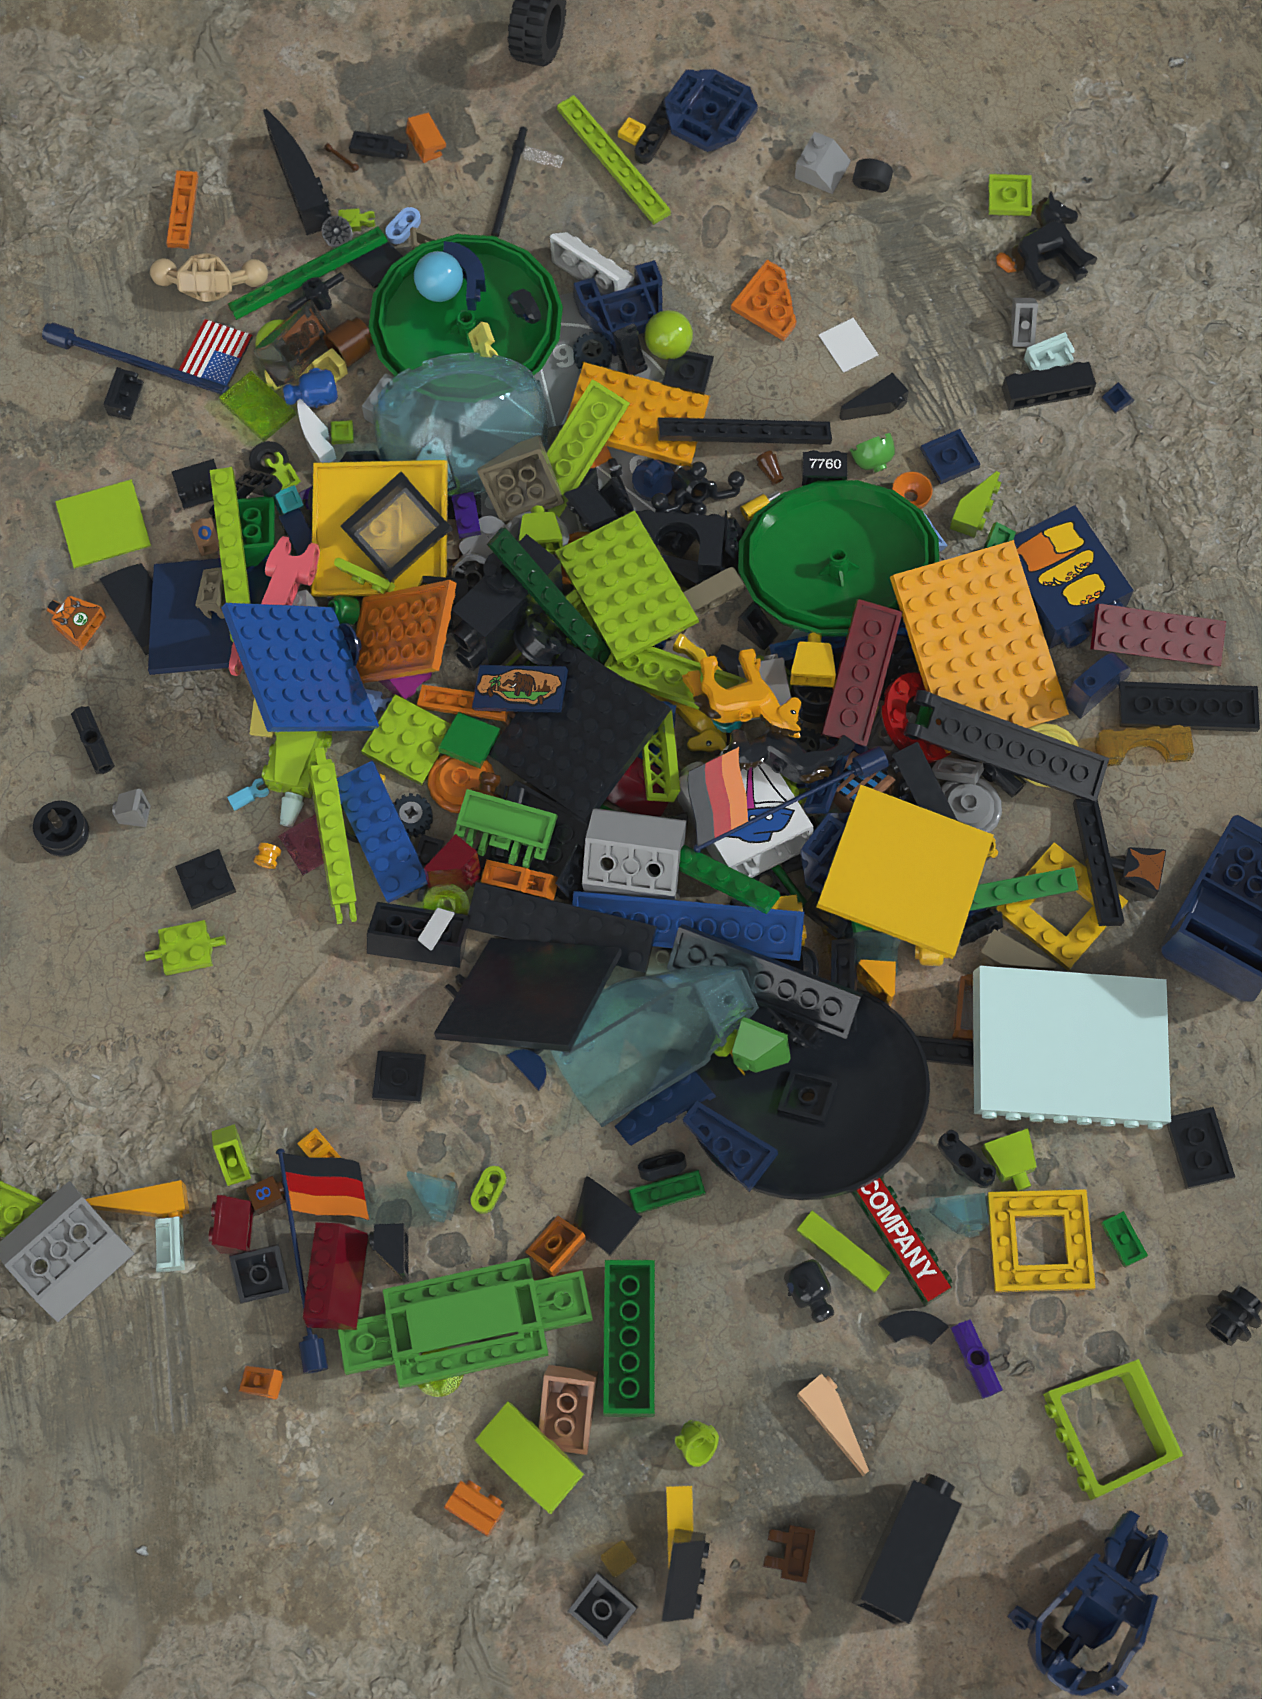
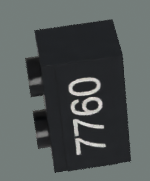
[802,450,847,486]

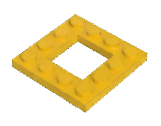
[996,842,1128,971]
[987,1189,1096,1293]

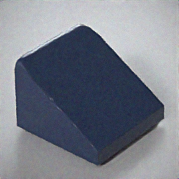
[1102,382,1135,413]

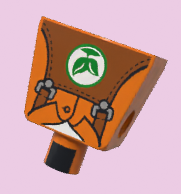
[47,596,106,650]

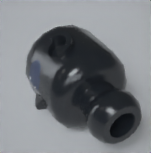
[784,1259,834,1324]

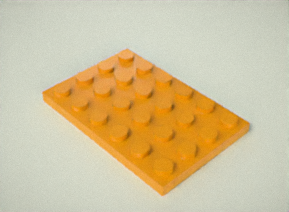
[565,362,710,467]

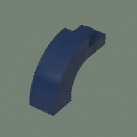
[443,241,486,310]

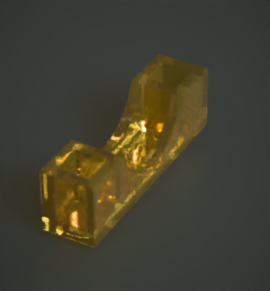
[1094,725,1194,766]

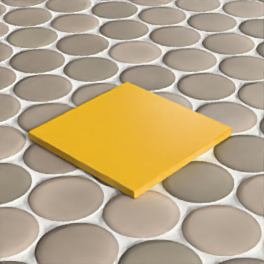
[311,460,448,597]
[816,785,994,959]

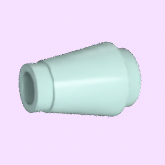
[280,792,304,828]

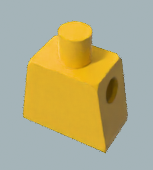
[790,633,836,687]

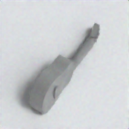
[447,516,506,578]

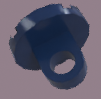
[632,459,674,501]

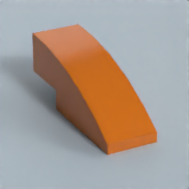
[481,860,558,900]

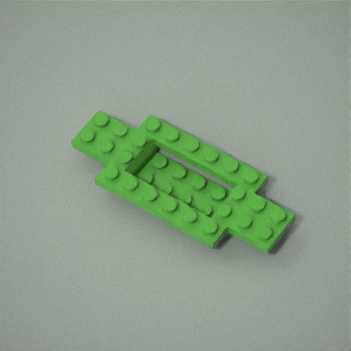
[338,1258,593,1388]

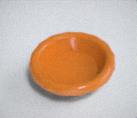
[427,754,495,813]

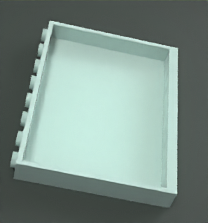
[973,966,1171,1130]

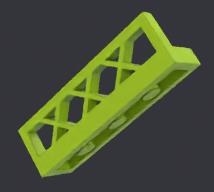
[642,710,680,802]

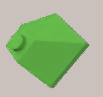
[732,1017,791,1073]

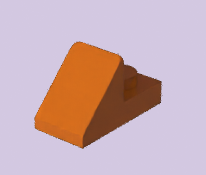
[239,1366,283,1399]

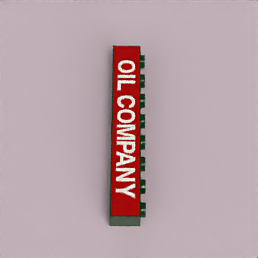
[851,1175,952,1307]

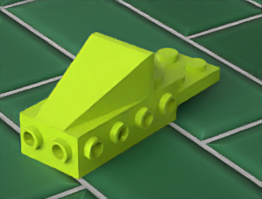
[262,731,333,799]

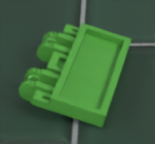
[454,789,558,869]

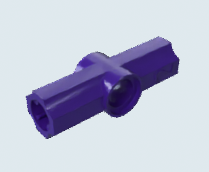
[950,1319,1003,1399]

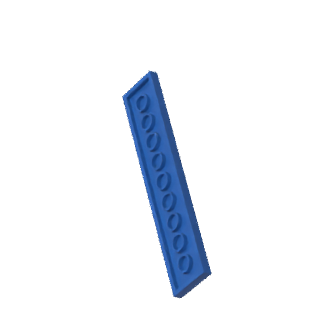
[572,891,804,960]

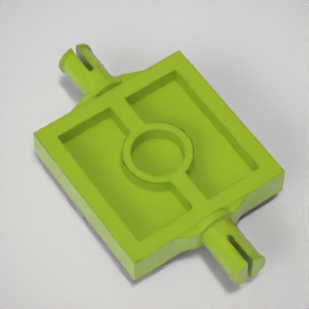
[145,920,227,976]

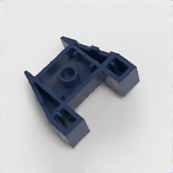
[573,260,663,356]

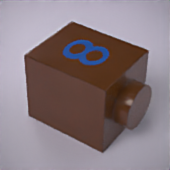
[245,1176,285,1215]

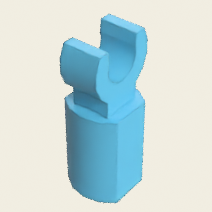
[227,778,270,811]

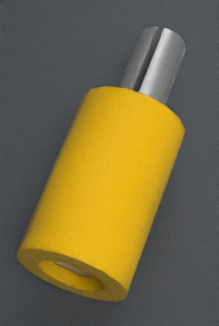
[740,491,780,521]

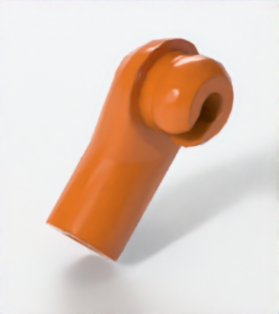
[996,252,1016,273]

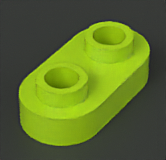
[471,1166,507,1214]

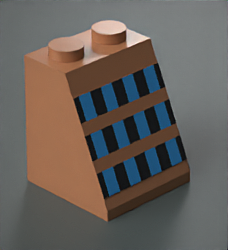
[833,751,895,813]

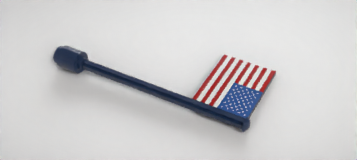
[42,319,253,397]

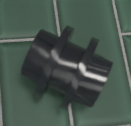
[1206,1286,1262,1346]

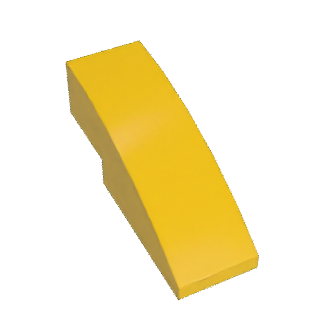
[666,1486,693,1569]

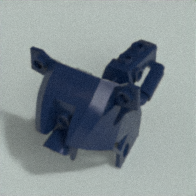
[1007,1510,1169,1696]

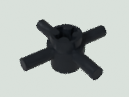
[287,272,345,313]

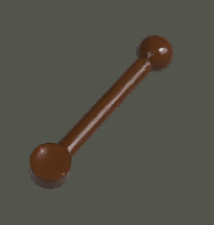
[324,143,359,171]

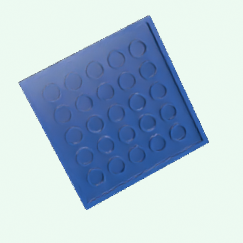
[221,603,379,732]

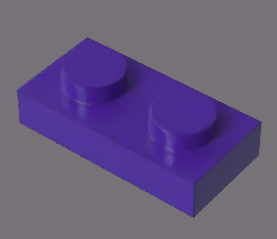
[451,492,481,539]

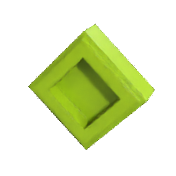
[331,420,354,445]

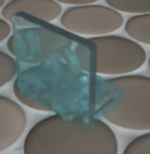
[852,930,901,975]

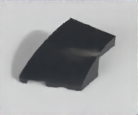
[573,1176,642,1256]

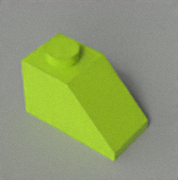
[211,1124,251,1186]

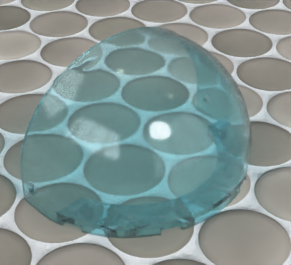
[372,353,549,496]

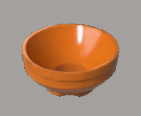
[892,472,933,509]

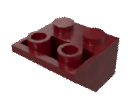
[209,1195,254,1254]

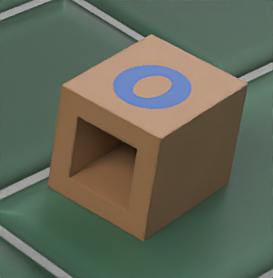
[190,517,220,556]

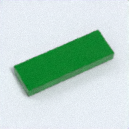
[628,1170,706,1214]

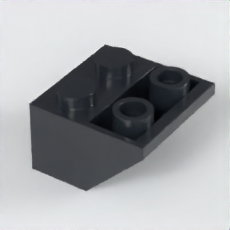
[564,483,620,532]

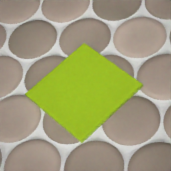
[55,479,151,569]

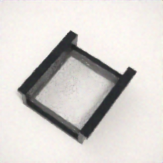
[340,472,453,583]

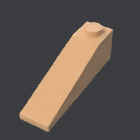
[797,1374,869,1476]

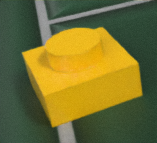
[618,117,646,146]

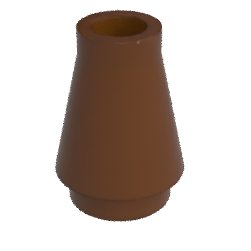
[756,450,784,485]

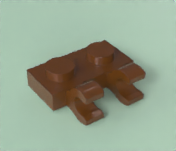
[763,1525,815,1583]

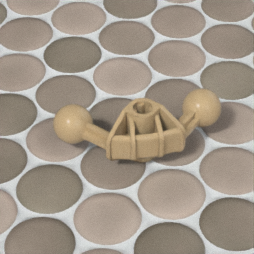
[150,253,268,302]

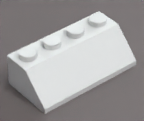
[550,233,634,295]

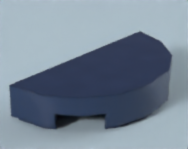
[507,1049,547,1091]

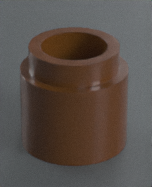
[323,317,374,368]

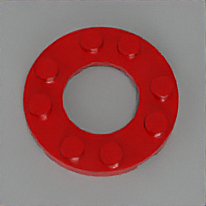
[882,673,952,763]

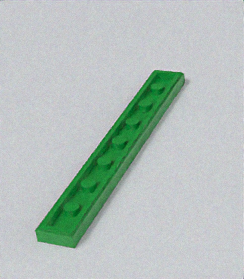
[227,226,388,320]

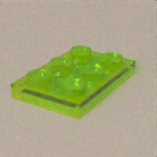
[219,371,296,442]

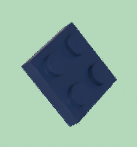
[920,429,980,485]

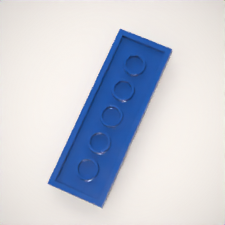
[337,761,428,903]

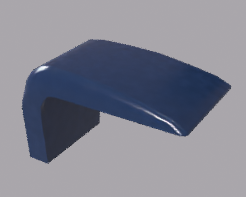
[1161,815,1262,1002]

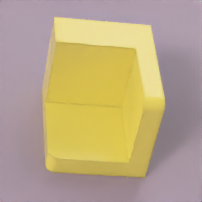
[312,348,348,383]

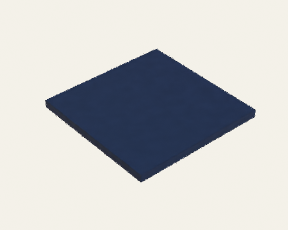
[148,554,272,675]

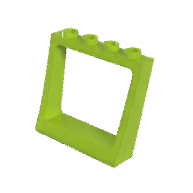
[1043,1359,1184,1501]

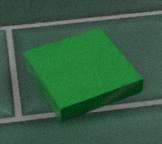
[438,712,500,769]

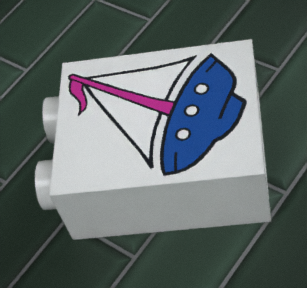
[677,746,813,878]

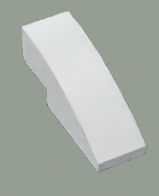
[297,398,336,463]

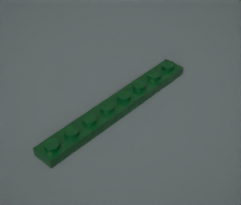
[486,528,611,665]

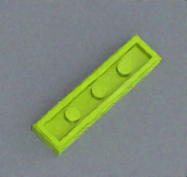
[797,1211,891,1293]

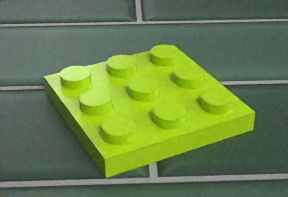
[361,694,451,786]

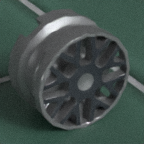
[321,216,353,248]

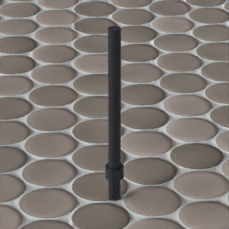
[491,127,528,237]

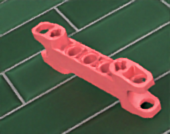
[228,536,320,676]

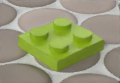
[988,174,1032,216]

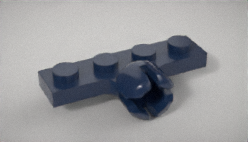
[796,738,850,814]

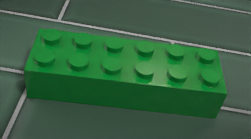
[603,1260,655,1417]

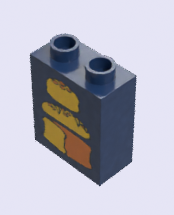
[1013,505,1134,649]

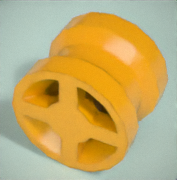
[254,843,282,869]

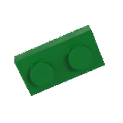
[1100,1211,1148,1268]

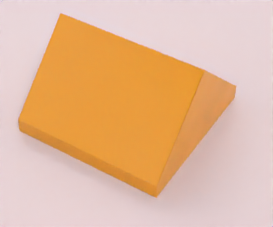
[857,960,896,1007]

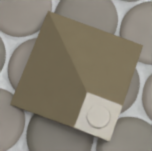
[477,435,564,524]

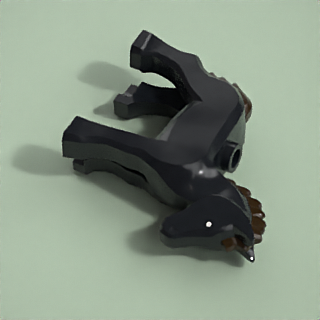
[1011,192,1097,296]
[723,706,855,784]

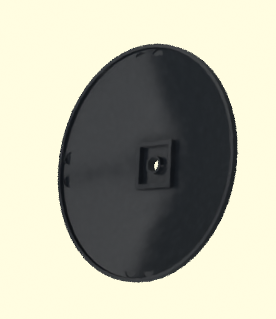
[687,988,930,1200]

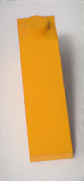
[85,1180,190,1219]

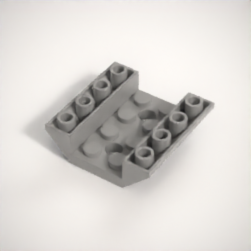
[582,809,687,901]
[0,1180,135,1322]

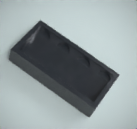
[100,563,153,656]

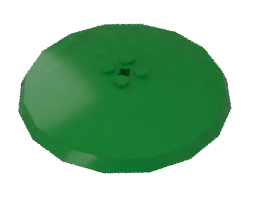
[368,234,563,404]
[738,480,940,637]

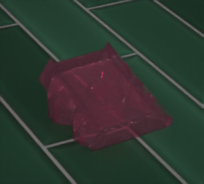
[278,814,324,875]

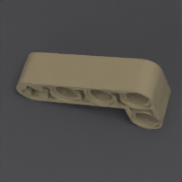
[670,567,746,639]

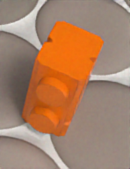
[444,1480,505,1537]

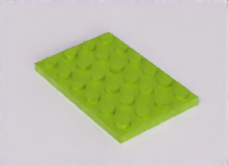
[555,510,699,664]

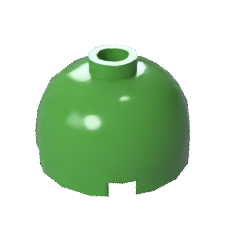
[850,433,895,473]

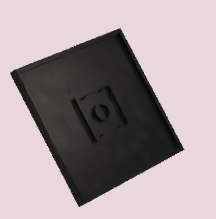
[434,938,622,1052]

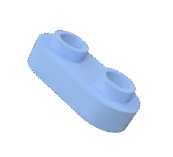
[385,207,421,244]

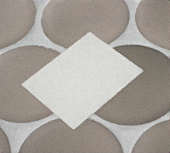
[819,318,878,373]

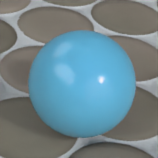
[414,251,463,302]

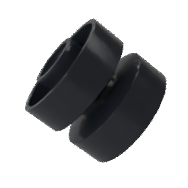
[792,669,837,723]

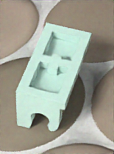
[1024,332,1075,371]
[155,1216,185,1272]

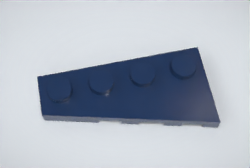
[614,1062,717,1146]

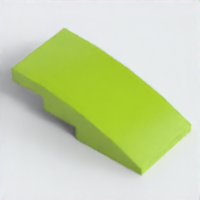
[475,1401,584,1514]

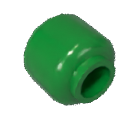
[327,595,361,625]

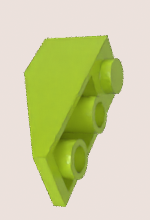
[950,471,1002,538]

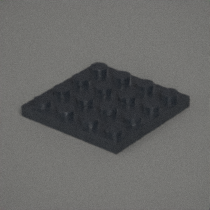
[476,780,590,900]

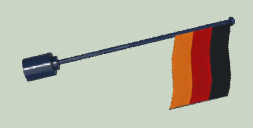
[687,746,889,853]
[276,1148,369,1374]

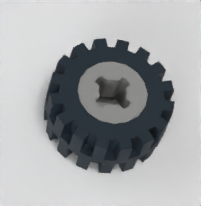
[394,793,433,838]

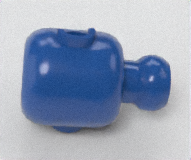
[283,368,338,408]

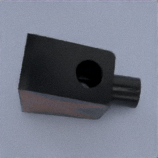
[1110,847,1166,899]

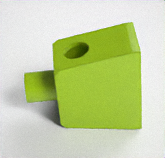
[519,505,563,554]
[981,1128,1037,1191]

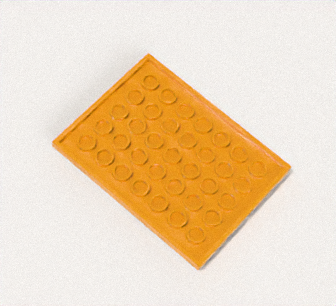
[890,540,1069,753]

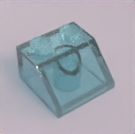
[406,1171,459,1222]
[929,1193,989,1237]

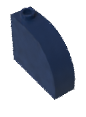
[1065,653,1131,719]

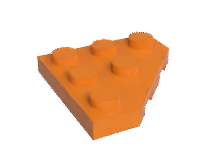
[731,260,796,341]

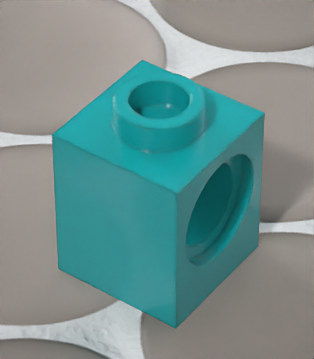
[274,485,304,516]

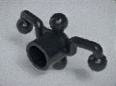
[651,462,745,515]

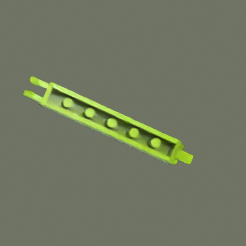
[309,747,357,924]

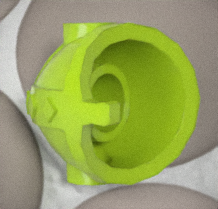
[675,1420,719,1467]

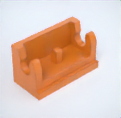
[406,112,446,163]

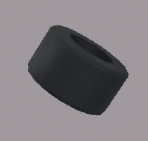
[852,158,893,193]

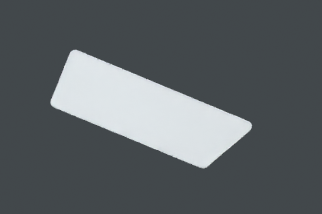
[418,908,454,950]

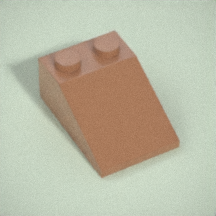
[539,1365,598,1455]

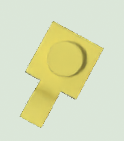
[468,322,499,364]

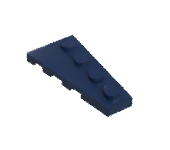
[682,1101,778,1192]

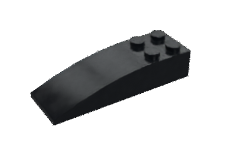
[263,109,332,235]

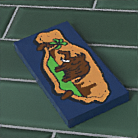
[472,665,568,713]

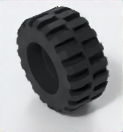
[508,0,566,67]

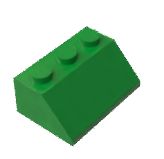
[237,496,275,567]

